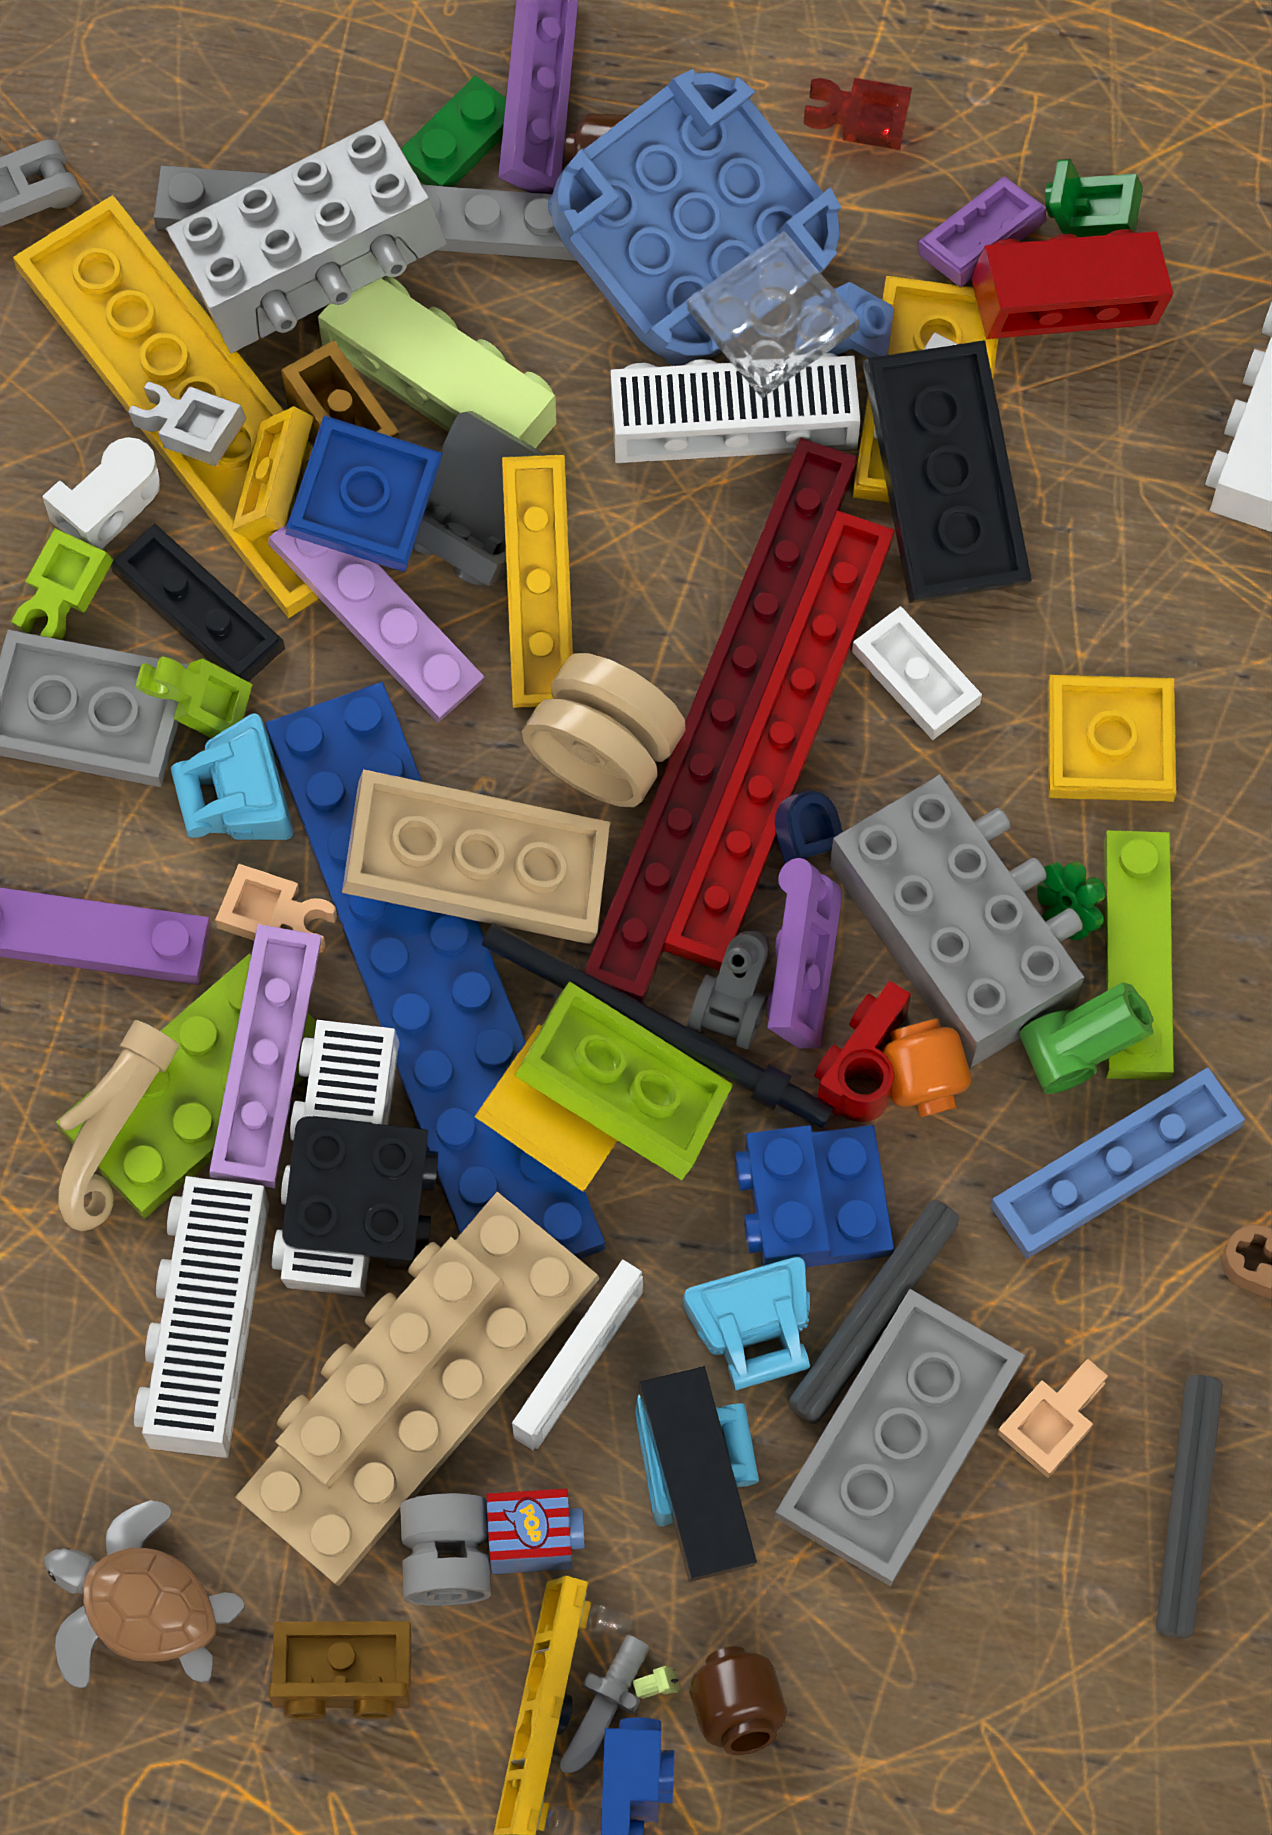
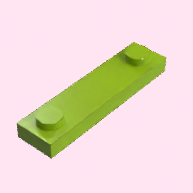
[1104,830,1174,1080]

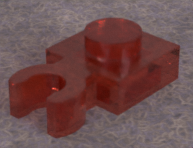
[804,78,912,150]

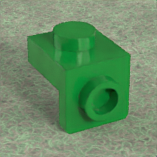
[1045,159,1143,237]

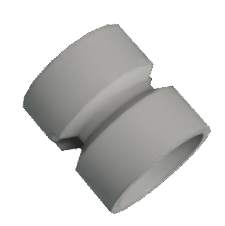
[400,1493,491,1606]

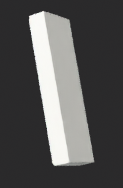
[512,1259,643,1451]

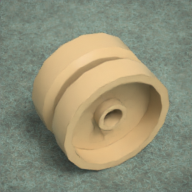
[522,653,686,807]

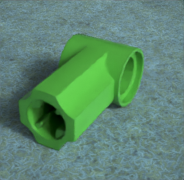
[1019,982,1154,1094]

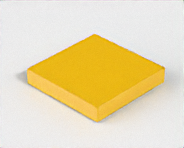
[1048,675,1176,802]

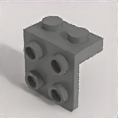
[413,411,547,586]

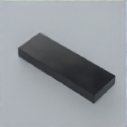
[111,523,285,682]
[638,1366,757,1582]

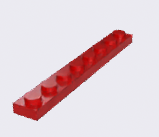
[664,510,895,971]

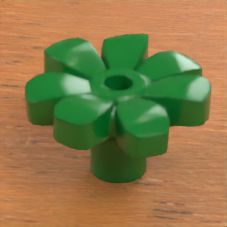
[1037,861,1105,941]

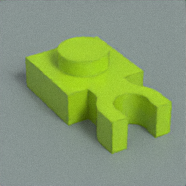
[11,528,114,640]

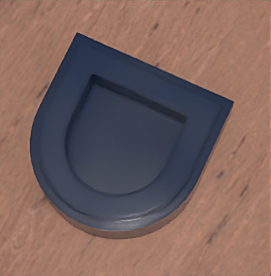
[775,791,843,863]

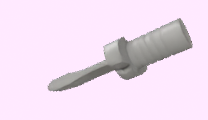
[560,1635,650,1773]

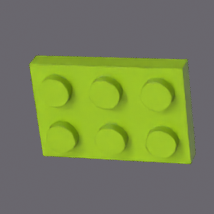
[514,981,733,1181]

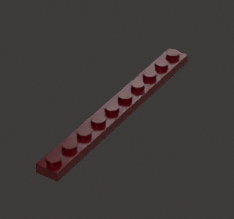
[584,438,858,1003]

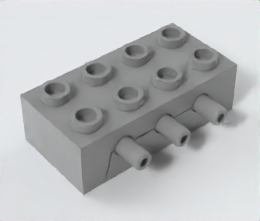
[166,119,447,353]
[830,775,1085,1068]

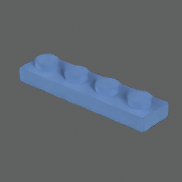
[990,1067,1245,1260]

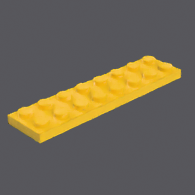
[13,195,319,619]

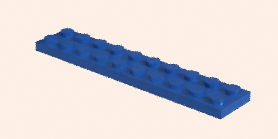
[265,681,605,1259]

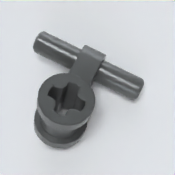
[687,931,769,1050]

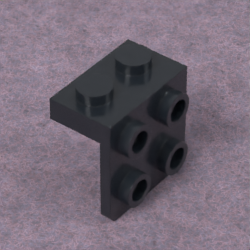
[282,1116,439,1271]

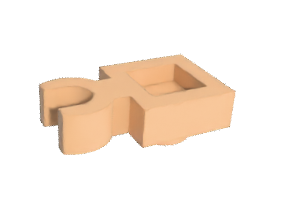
[215,864,337,953]

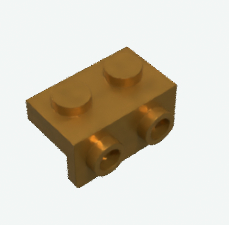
[269,1621,411,1720]

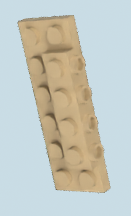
[235,1192,600,1586]

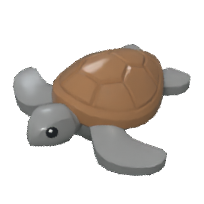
[44,1500,245,1689]

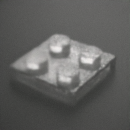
[687,231,859,398]

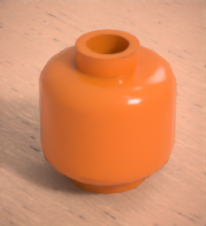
[881,1018,972,1118]

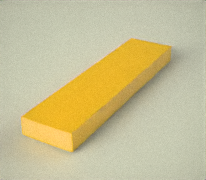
[502,455,573,708]

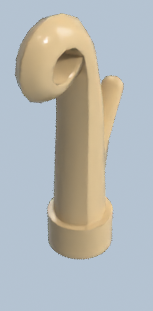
[58,1020,180,1231]

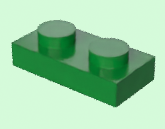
[401,75,506,187]

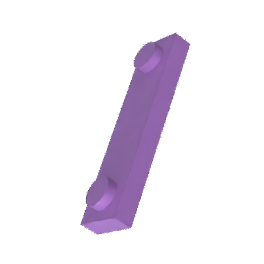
[498,0,578,194]
[0,888,211,985]

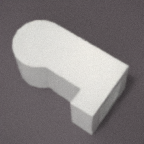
[42,437,161,550]

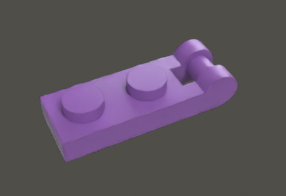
[767,858,842,1048]

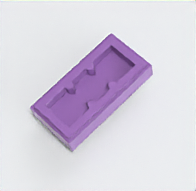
[918,176,1046,288]

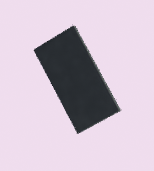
[863,340,1032,604]

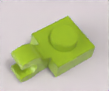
[135,656,253,738]

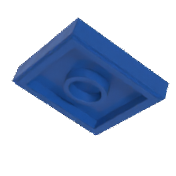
[286,415,443,572]

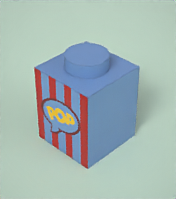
[486,1488,585,1574]

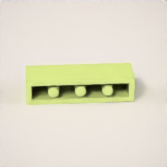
[318,276,557,448]

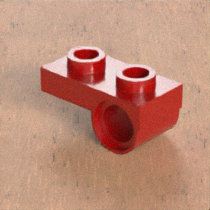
[814,980,911,1122]

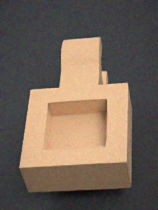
[997,1359,1108,1478]

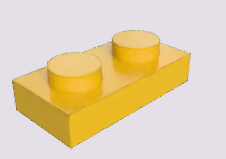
[232,406,314,540]

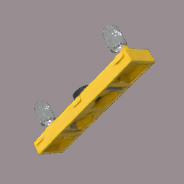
[493,1576,632,1835]

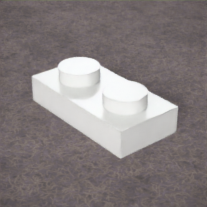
[852,606,982,740]

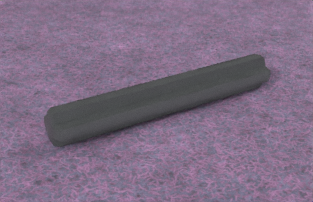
[789,1200,959,1424]
[1156,1375,1223,1639]

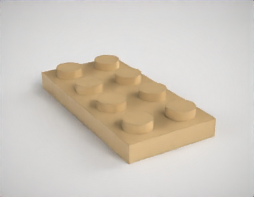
[342,769,610,944]

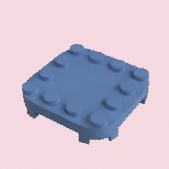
[548,69,841,366]

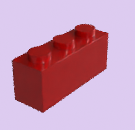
[971,229,1174,339]

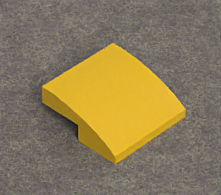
[474,1024,618,1192]

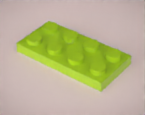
[56,953,316,1219]

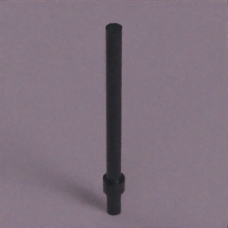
[482,923,834,1129]

